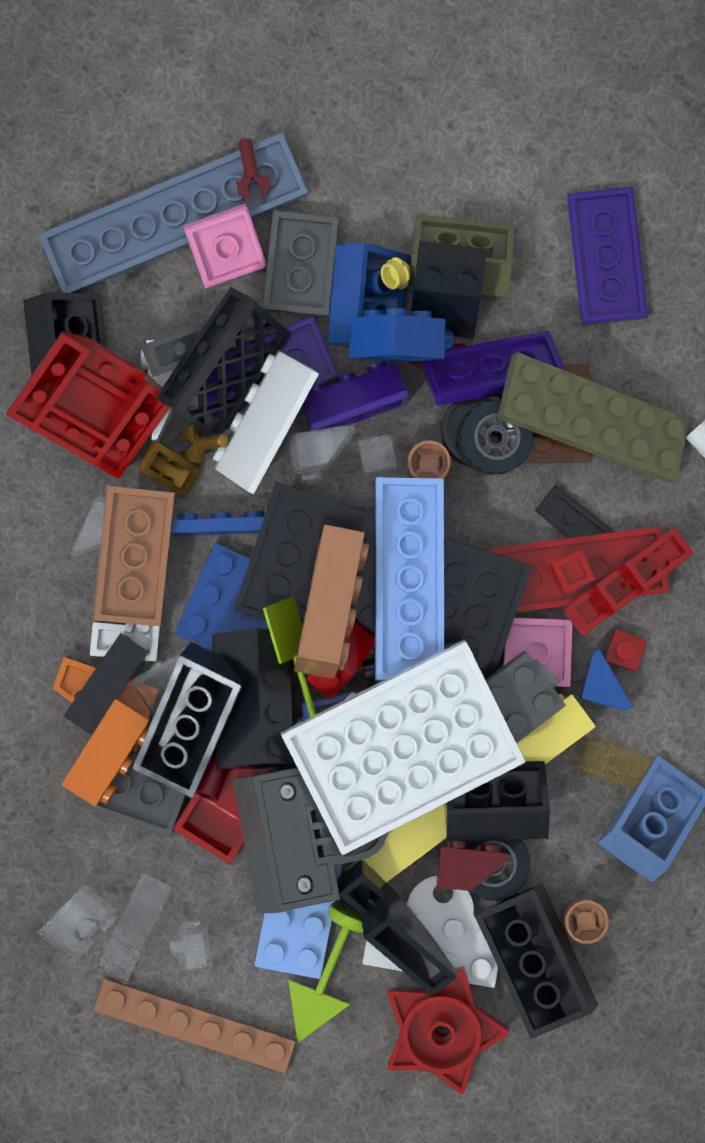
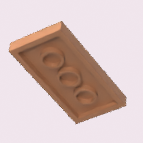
[92,486,175,627]

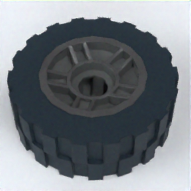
[457,399,534,475]
[464,839,531,901]

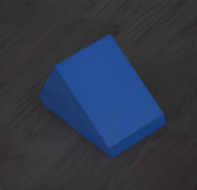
[579,649,633,711]

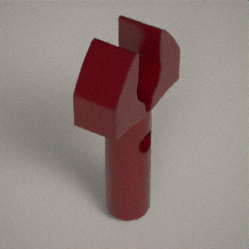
[236,139,271,203]

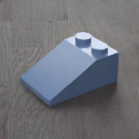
[597,755,705,882]

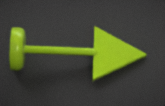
[288,903,363,1043]

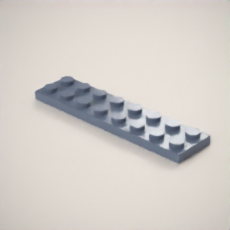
[38,132,308,293]

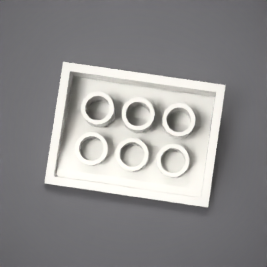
[213,350,319,494]

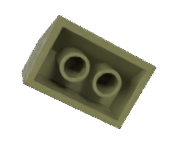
[409,216,515,297]

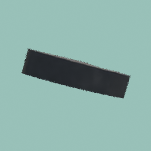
[337,860,458,997]

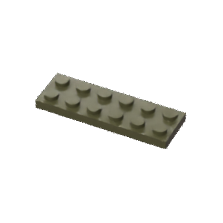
[497,352,690,484]

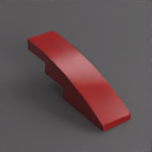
[562,527,694,636]

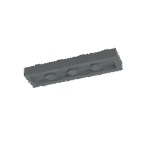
[141,302,270,377]

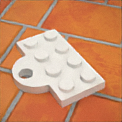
[362,876,498,988]

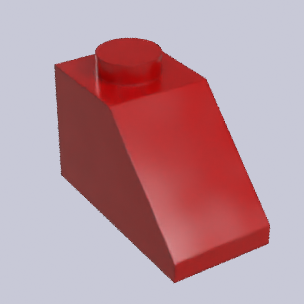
[306,620,375,700]

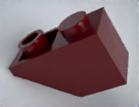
[436,841,509,891]

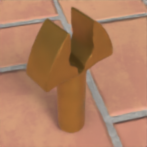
[179,426,228,463]

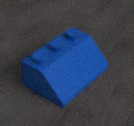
[327,243,410,349]

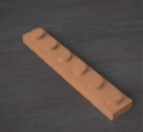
[94,978,296,1074]

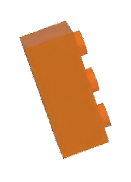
[61,699,151,807]

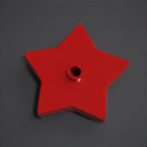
[387,967,509,1094]

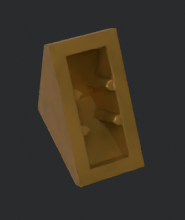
[137,440,201,498]

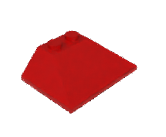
[6,332,169,479]

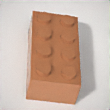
[294,524,369,679]

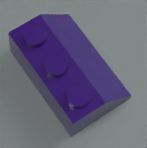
[302,361,409,437]

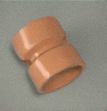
[407,440,451,479]
[562,898,609,944]

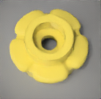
[381,257,411,289]

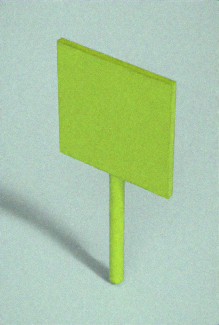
[263,596,316,717]

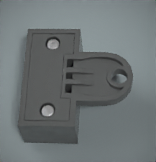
[233,767,388,914]

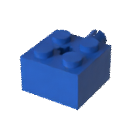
[349,308,454,362]

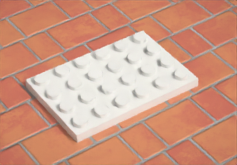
[281,640,525,855]

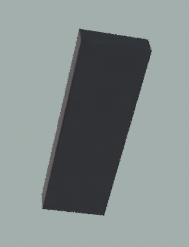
[535,485,615,538]
[64,633,149,735]

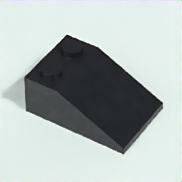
[410,240,486,339]

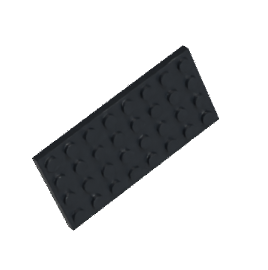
[234,482,532,680]

